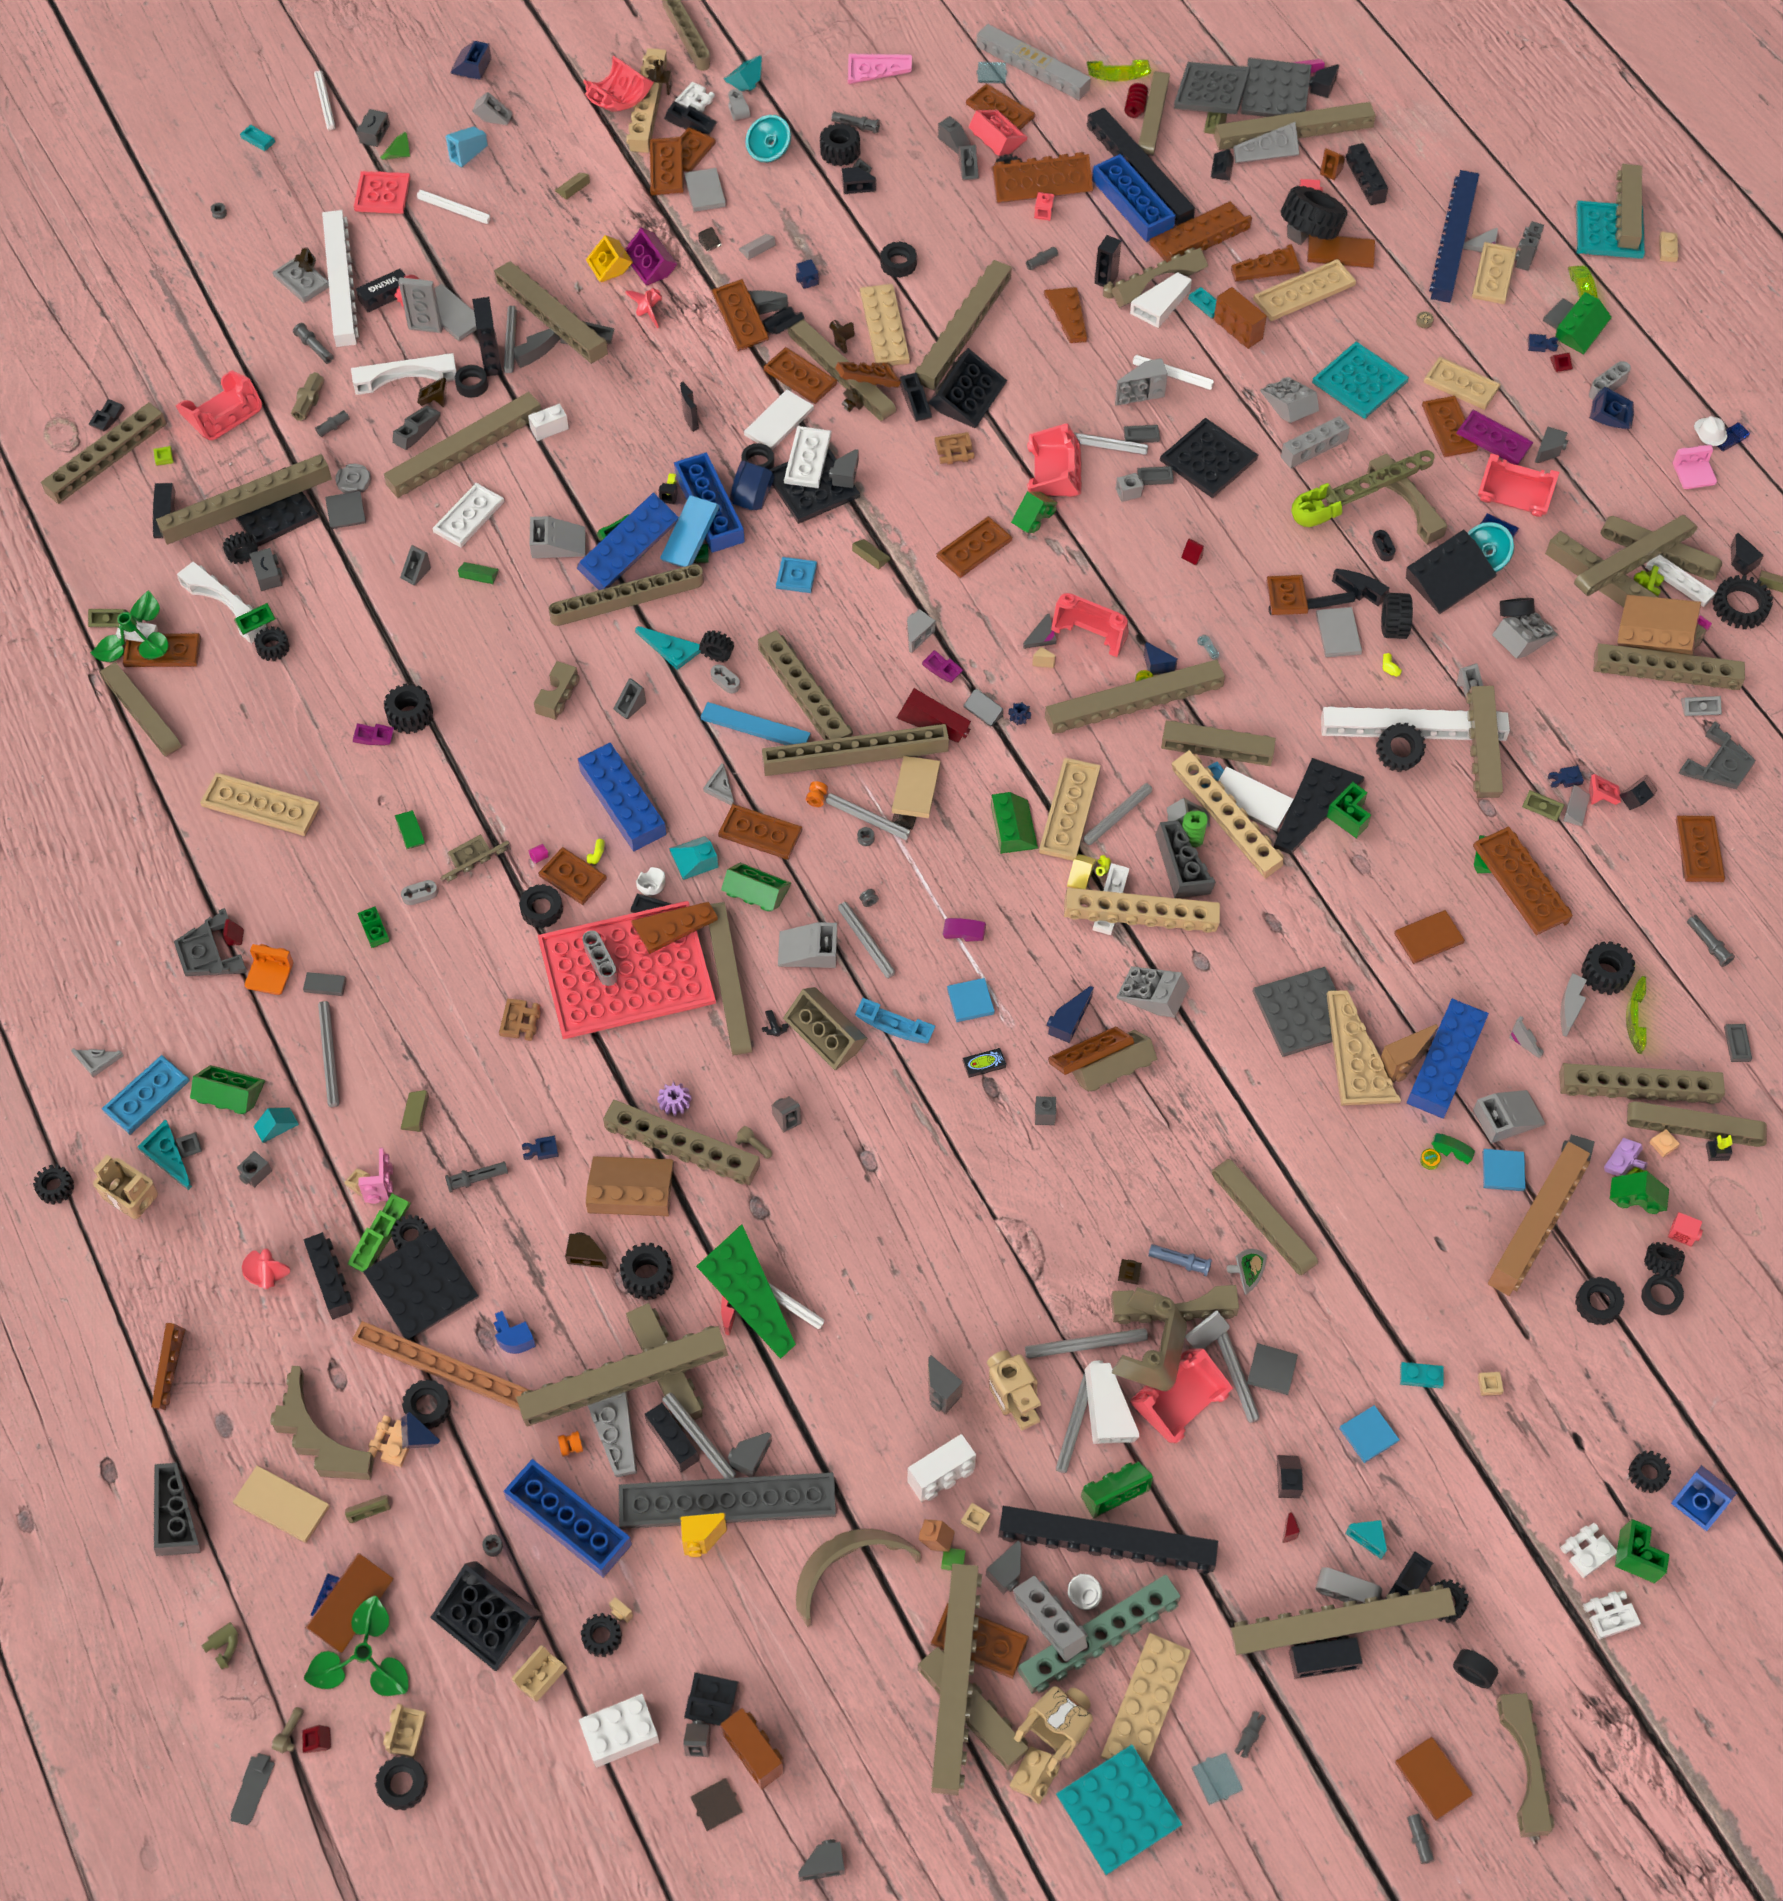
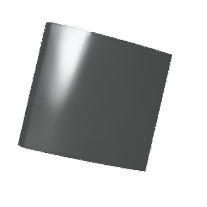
[325,491,366,529]
[1247,1343,1298,1395]

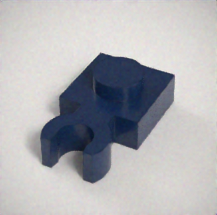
[1528,334,1558,352]
[1547,765,1584,788]
[522,1135,559,1160]

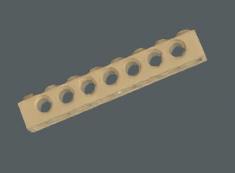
[626,48,667,153]
[1172,750,1284,879]
[1064,888,1220,933]

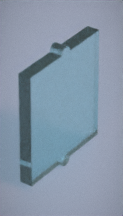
[976,62,1007,83]
[1192,1753,1243,1805]

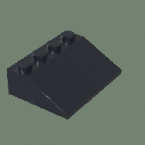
[928,348,1007,428]
[1406,529,1497,615]
[430,1561,542,1672]

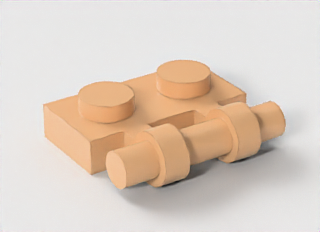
[368,1415,410,1468]

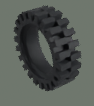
[1713,575,1773,629]

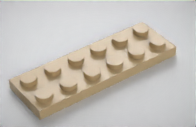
[1253,259,1356,321]
[860,284,910,366]
[1039,757,1101,861]
[200,773,320,836]
[1101,1633,1191,1766]

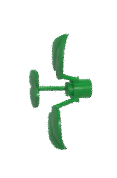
[90,590,169,662]
[304,1596,408,1696]

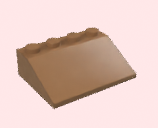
[1617,595,1701,655]
[585,1156,674,1216]

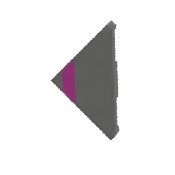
[1023,614,1057,649]

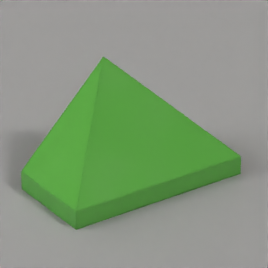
[380,132,410,160]

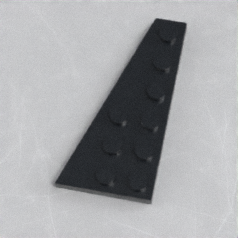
[1273,758,1365,854]

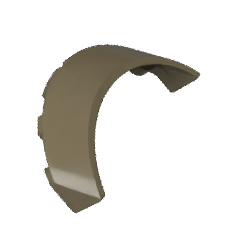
[796,1529,921,1627]

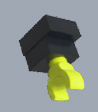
[659,473,678,504]
[1706,1135,1733,1161]

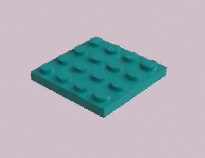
[1576,200,1645,259]
[1312,341,1409,419]
[1056,1744,1183,1876]

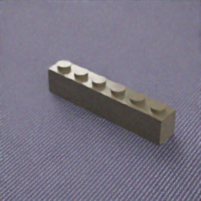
[1615,164,1642,249]
[1466,686,1503,798]
[1161,720,1276,766]
[626,1303,704,1427]
[918,1647,1028,1771]

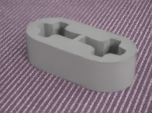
[711,664,740,694]
[401,880,438,905]

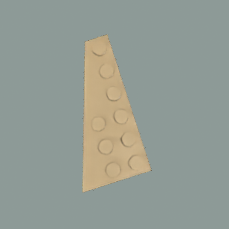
[1327,990,1401,1106]

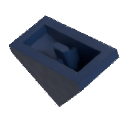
[1143,642,1178,675]
[401,1412,441,1449]

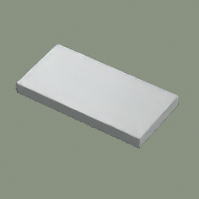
[744,390,814,450]
[784,426,832,488]
[432,483,505,548]
[1213,767,1294,831]

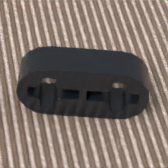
[1372,530,1396,562]

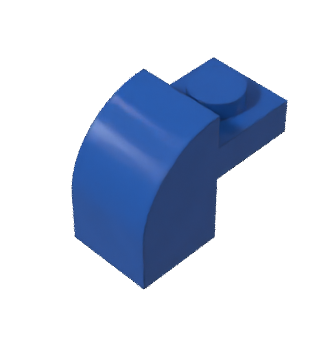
[493,1311,536,1354]

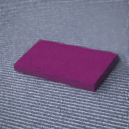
[1457,409,1533,465]

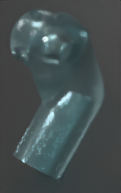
[1197,634,1220,660]

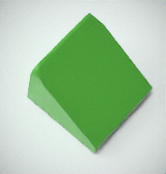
[941,1548,965,1571]

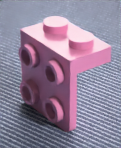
[1673,445,1717,489]
[359,1148,393,1204]

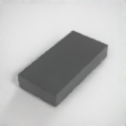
[1543,298,1574,329]
[1123,425,1160,443]
[1137,466,1174,485]
[303,972,346,996]
[1724,1024,1752,1062]

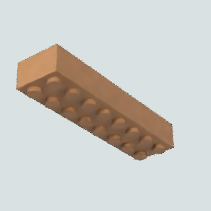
[1487,1141,1590,1296]

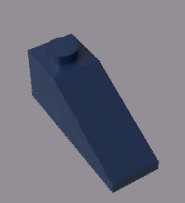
[1047,986,1094,1043]

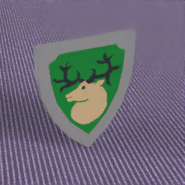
[1227,1249,1267,1294]

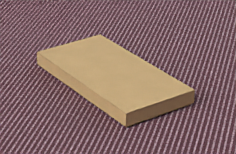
[1472,242,1517,305]
[1424,357,1501,410]
[892,756,940,818]
[233,1466,330,1543]

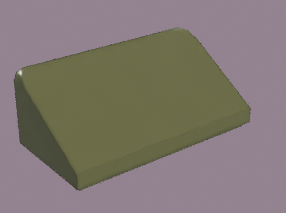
[1204,112,1227,134]
[555,173,590,200]
[852,539,891,570]
[1758,570,1783,593]
[88,609,127,627]
[1522,790,1565,822]
[401,1090,429,1132]
[345,1495,391,1524]

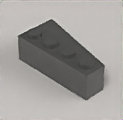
[1155,820,1216,898]
[154,1463,201,1556]

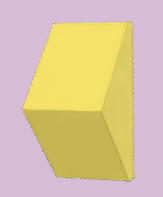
[1067,854,1097,889]

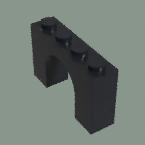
[472,297,502,376]

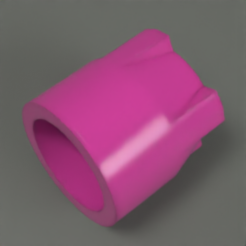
[528,844,548,864]

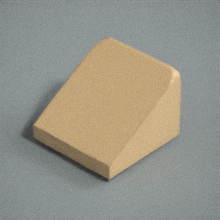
[1032,647,1056,668]
[344,1168,371,1196]

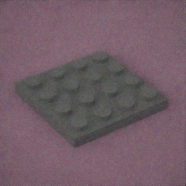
[1241,58,1311,117]
[1174,62,1250,114]
[1252,967,1337,1057]

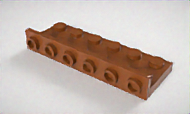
[991,152,1093,203]
[1149,201,1252,263]
[1473,827,1573,935]

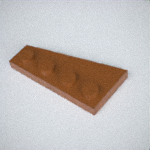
[1044,287,1087,343]

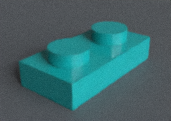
[1188,287,1216,319]
[1400,1362,1444,1389]

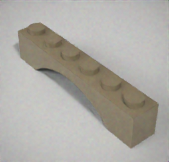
[1111,247,1208,308]
[1367,453,1447,544]
[1111,1285,1239,1324]
[1496,1693,1554,1837]

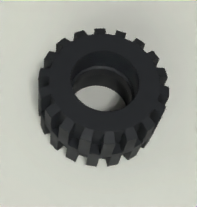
[820,123,860,166]
[1381,593,1413,639]
[384,683,433,734]
[1376,723,1426,772]
[1581,941,1635,995]
[620,1243,673,1300]

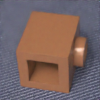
[918,1519,955,1552]

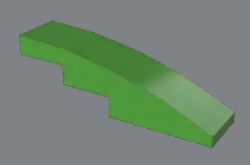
[348,1193,411,1272]

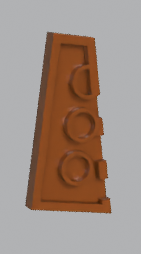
[1231,244,1300,282]
[835,362,901,388]
[631,901,718,954]
[151,1323,186,1410]

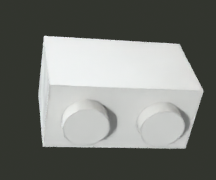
[528,404,569,441]

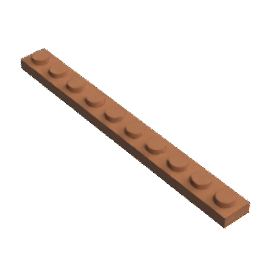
[352,1321,529,1411]

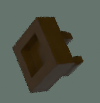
[294,247,316,272]
[842,388,863,412]
[1118,1259,1142,1285]

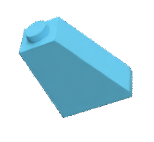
[446,126,488,167]

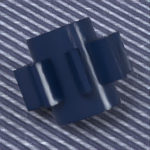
[1008,702,1031,725]

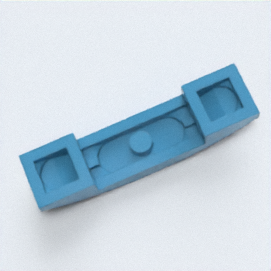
[855,997,935,1044]

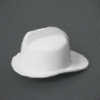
[1694,416,1727,446]

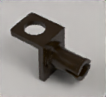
[648,59,672,95]
[829,320,855,353]

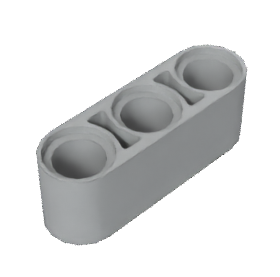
[1589,361,1631,400]
[582,931,617,986]
[1315,1567,1382,1604]

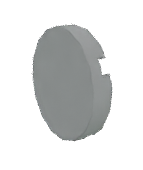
[335,464,371,493]

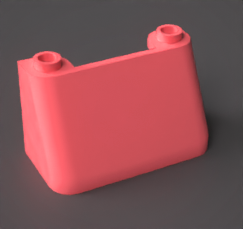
[175,370,262,440]
[1027,423,1081,496]
[1478,454,1559,517]
[1051,593,1129,657]
[1130,1348,1233,1443]

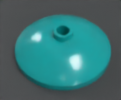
[745,115,791,163]
[1468,522,1514,573]

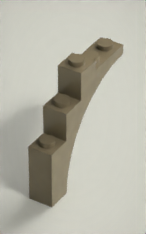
[270,1366,374,1480]

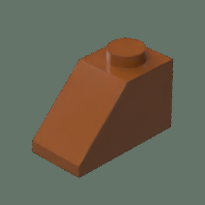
[1320,148,1346,180]

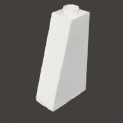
[1130,272,1192,328]
[1085,1360,1139,1444]

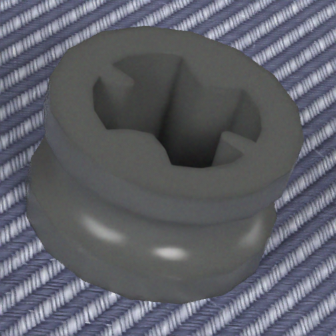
[210,203,227,219]
[857,827,874,846]
[859,889,879,907]
[482,1534,503,1557]

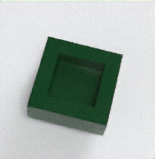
[693,544,709,563]

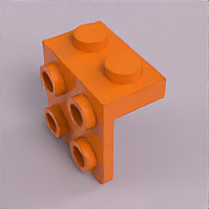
[244,944,294,995]

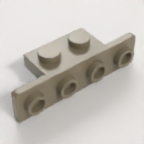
[440,834,510,882]

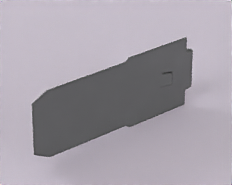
[230,1753,275,1826]

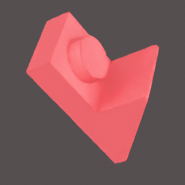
[1589,774,1621,805]

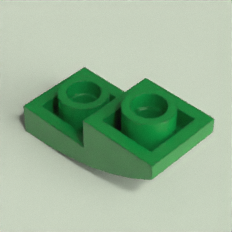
[395,810,425,850]
[357,907,389,948]
[1431,1133,1475,1165]

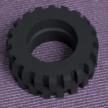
[1281,186,1348,240]

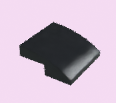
[762,307,805,334]
[680,381,699,432]
[684,1672,739,1726]

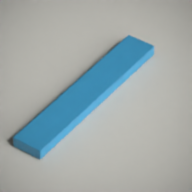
[701,702,811,745]

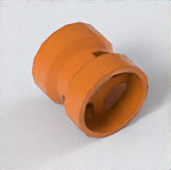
[806,781,828,807]
[557,1431,583,1457]

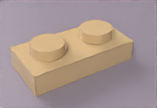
[1659,232,1678,262]

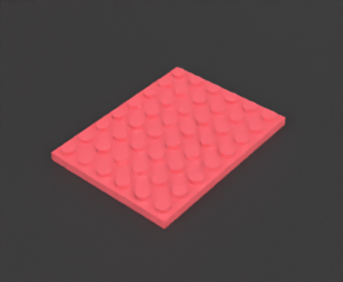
[537,901,716,1040]

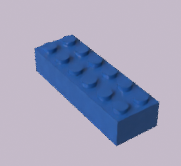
[1092,154,1175,242]
[674,452,745,553]
[577,492,679,590]
[578,742,666,852]
[1406,998,1489,1119]
[503,1459,632,1578]

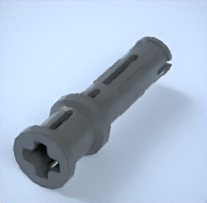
[831,111,880,134]
[293,323,334,364]
[1687,915,1735,967]
[445,1161,508,1193]

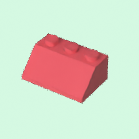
[968,110,1028,156]

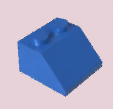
[1671,1465,1737,1532]

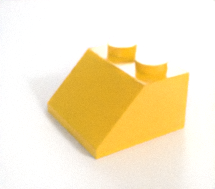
[586,235,632,282]
[681,1513,727,1558]

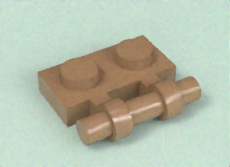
[934,432,975,465]
[499,998,541,1041]

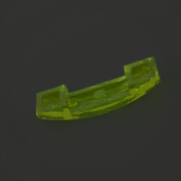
[1086,60,1151,81]
[1568,265,1598,298]
[1626,976,1647,1054]

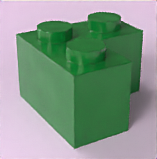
[1011,491,1058,533]
[1327,782,1371,839]
[1610,1171,1669,1214]
[1615,1519,1669,1584]

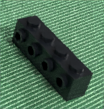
[1346,143,1388,206]
[303,1232,353,1320]

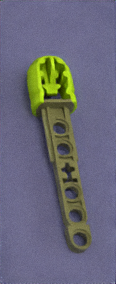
[1291,450,1435,527]

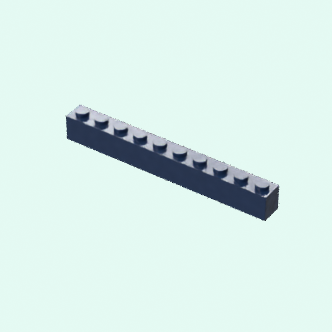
[1429,170,1479,303]

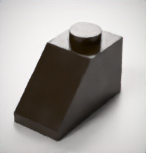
[565,1232,608,1269]

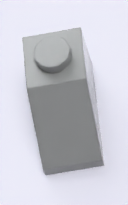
[472,92,512,125]
[907,609,936,653]
[1167,798,1210,827]

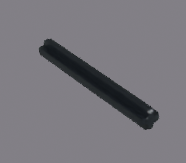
[1268,592,1356,616]

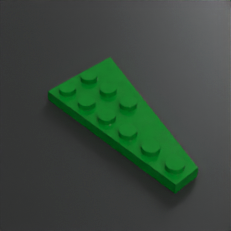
[696,1224,796,1359]

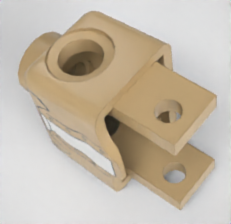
[93,1155,158,1219]
[987,1350,1041,1431]
[1014,1686,1093,1771]

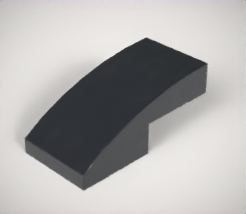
[89,399,125,431]

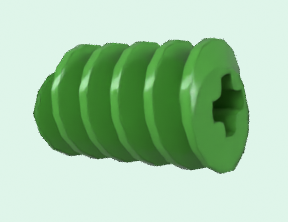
[1182,811,1208,848]

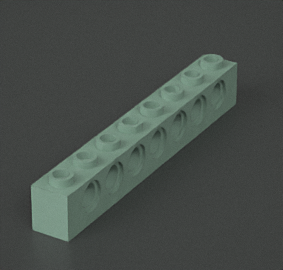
[1018,1574,1181,1694]

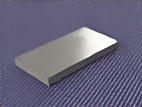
[398,277,443,333]
[435,284,477,341]

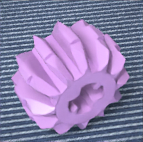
[657,1081,691,1117]

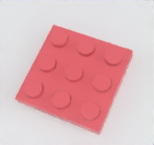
[354,171,410,214]

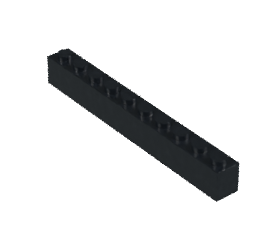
[1087,107,1195,226]
[998,1506,1218,1574]

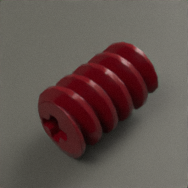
[1124,83,1149,118]

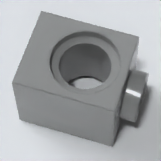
[1115,473,1144,502]

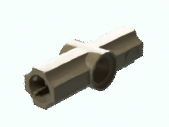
[291,372,324,421]

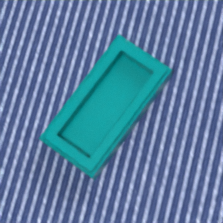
[240,124,275,152]

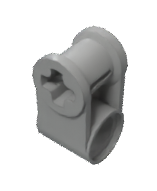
[728,89,750,121]

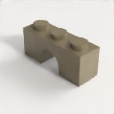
[534,661,580,720]

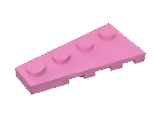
[848,54,912,84]

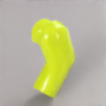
[1382,653,1402,677]
[587,839,605,865]
[1096,855,1111,876]

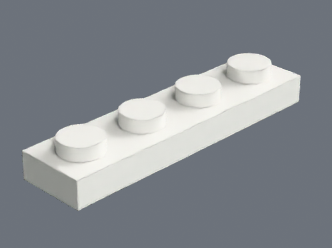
[1645,555,1716,607]
[1092,863,1130,935]

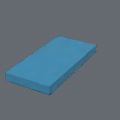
[660,495,720,567]
[102,1055,190,1135]

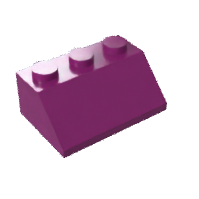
[625,228,677,286]

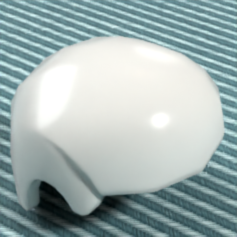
[636,867,665,896]
[1068,1574,1102,1610]

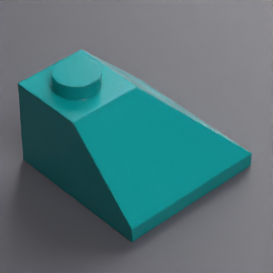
[724,55,762,92]
[669,836,718,880]

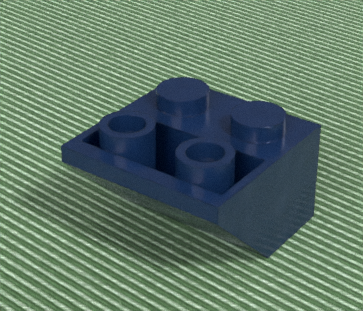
[450,41,491,80]

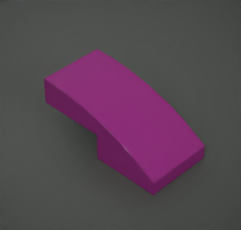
[922,650,963,683]
[352,723,394,745]
[943,918,986,942]

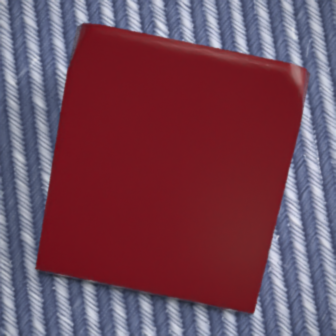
[1550,353,1573,372]
[1181,539,1204,565]
[223,919,244,945]
[1282,1512,1300,1543]
[302,1725,331,1753]

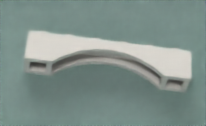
[351,353,457,395]
[177,562,266,644]

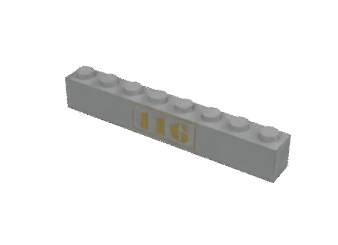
[976,24,1091,100]

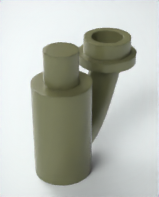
[201,1622,239,1670]

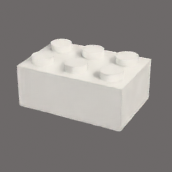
[907,1434,976,1503]
[578,1694,659,1768]

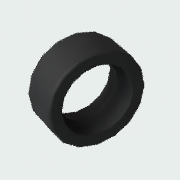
[454,365,488,398]
[741,443,774,470]
[1499,598,1535,617]
[1641,1274,1684,1316]
[1453,1649,1498,1689]

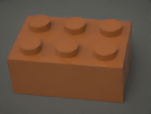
[1214,287,1267,349]
[720,1708,784,1790]

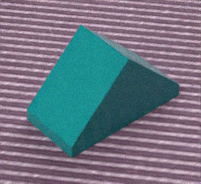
[253,1108,299,1143]
[1345,1520,1387,1560]

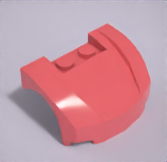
[583,56,654,112]

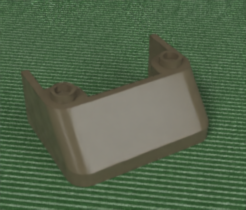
[1112,1287,1187,1391]

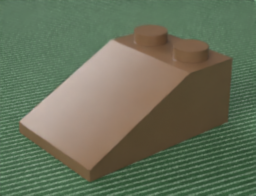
[1381,1024,1438,1082]

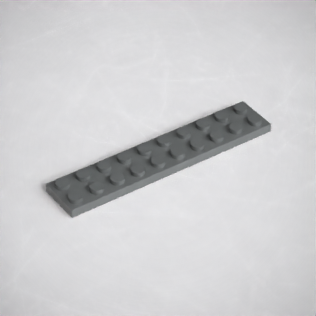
[619,1472,836,1529]

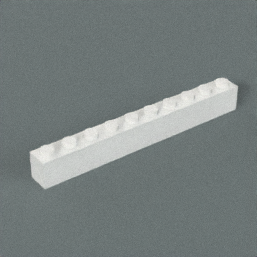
[322,210,359,347]
[1321,706,1510,741]

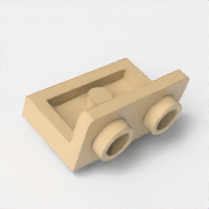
[512,1645,567,1702]
[383,1704,427,1758]
[1009,1746,1060,1804]

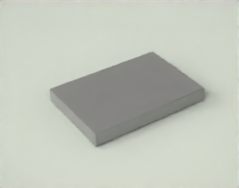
[684,168,726,212]
[272,259,329,303]
[1316,607,1362,657]

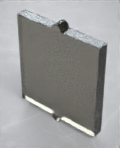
[690,1778,743,1831]

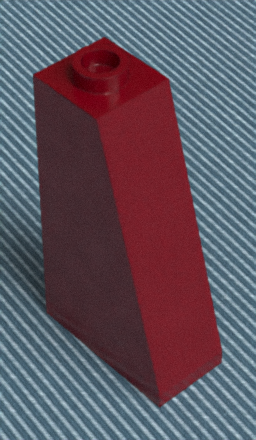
[896,688,971,743]

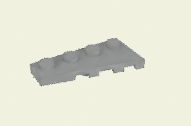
[1233,122,1299,164]
[587,1392,637,1478]

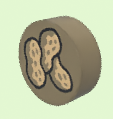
[1416,312,1434,328]

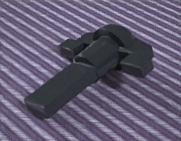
[762,1010,789,1037]

